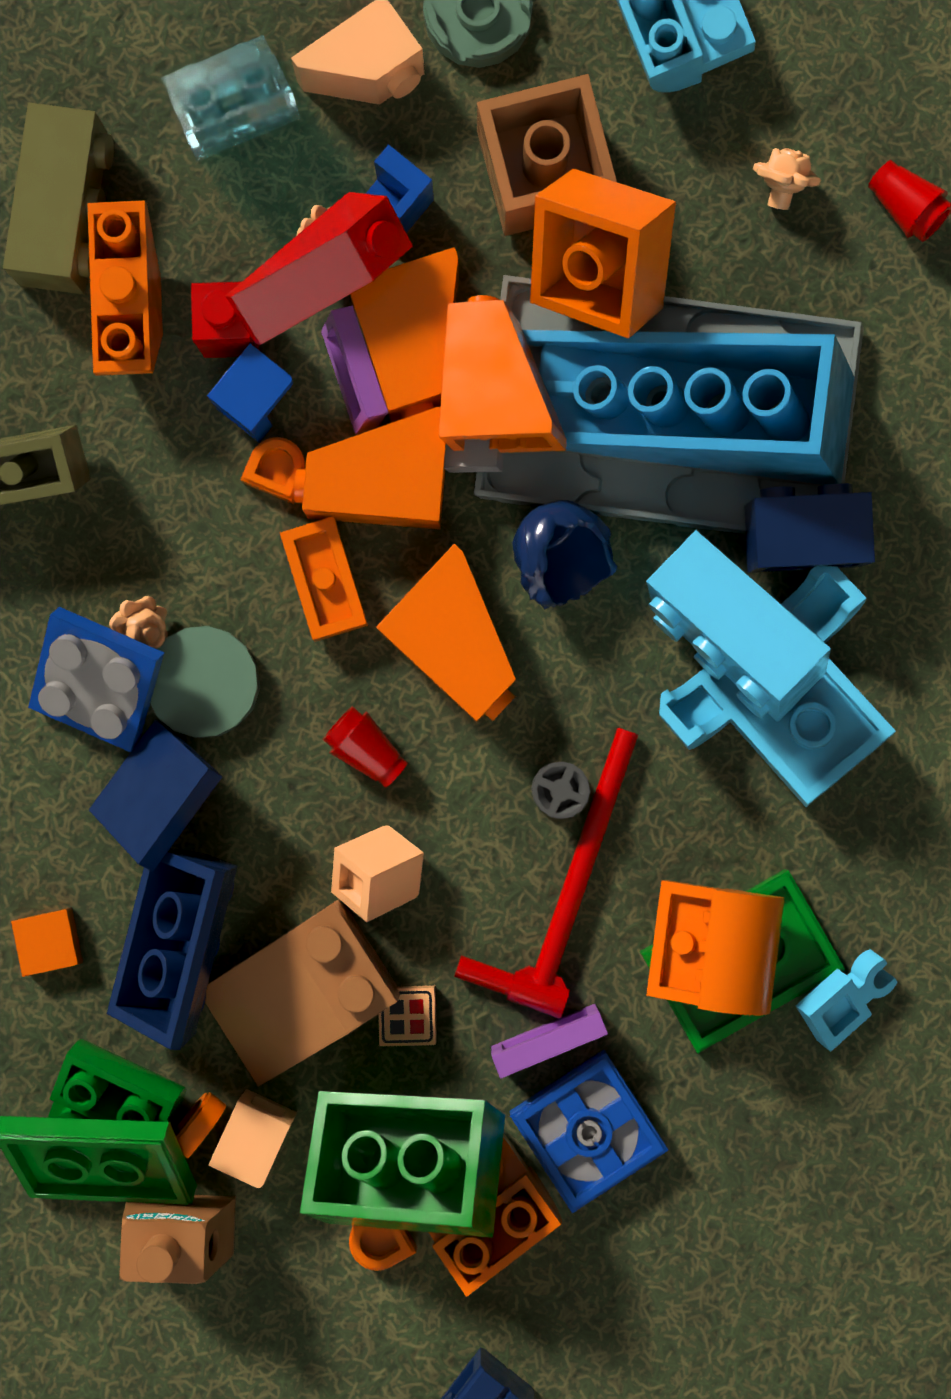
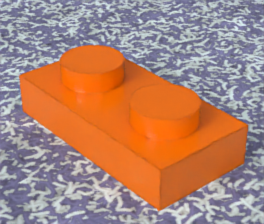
[280,516,368,642]

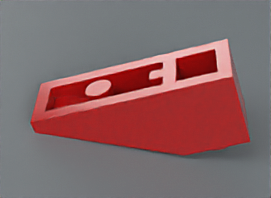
[225,192,413,345]

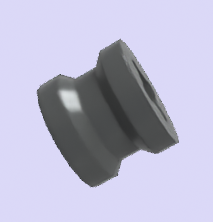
[531,762,590,819]

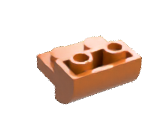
[646,880,785,1016]
[428,1133,562,1297]

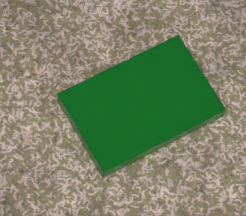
[640,869,845,1054]
[0,1116,197,1205]

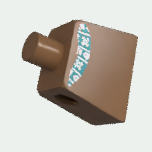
[120,1195,236,1284]

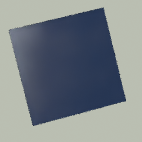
[89,719,222,871]

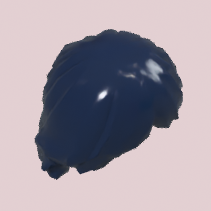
[512,500,618,610]

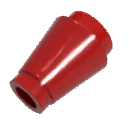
[868,160,951,242]
[322,706,408,788]

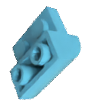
[616,0,756,92]

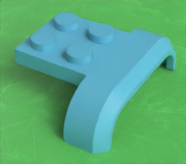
[659,566,896,807]

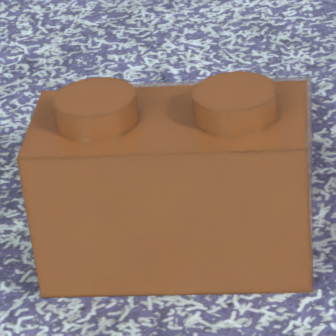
[205,899,400,1087]

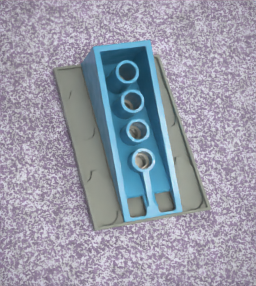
[474,275,864,534]

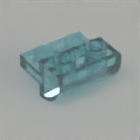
[162,35,300,162]

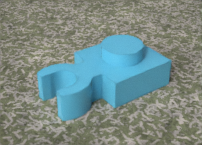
[795,949,897,1052]

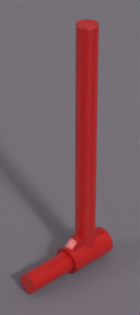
[454,728,638,1019]

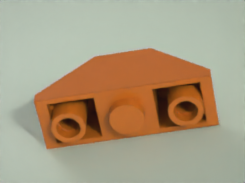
[87,200,163,376]

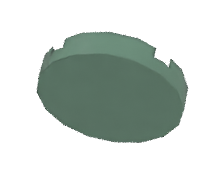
[423,0,533,68]
[150,626,260,738]

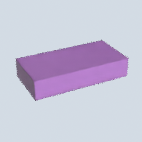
[321,305,388,435]
[491,1004,608,1079]

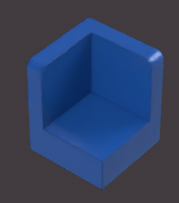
[365,144,434,233]
[207,343,293,443]

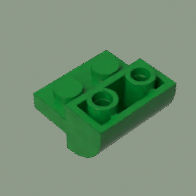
[48,1039,187,1125]

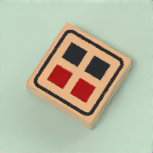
[378,985,437,1046]

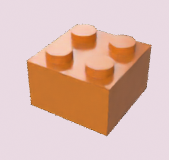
[530,168,676,339]

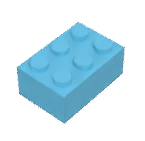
[646,530,831,722]

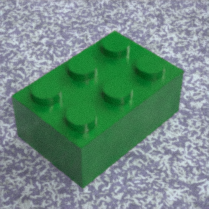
[300,1091,505,1238]

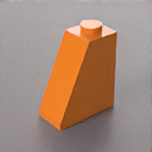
[350,247,459,423]
[439,295,567,453]
[294,407,446,529]
[376,544,516,722]

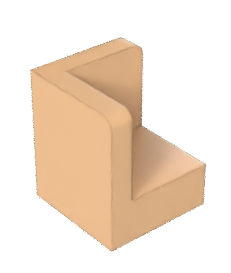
[331,825,424,922]
[208,1089,297,1188]

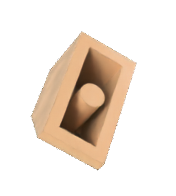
[291,0,425,105]

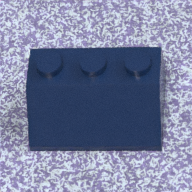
[107,848,238,1050]

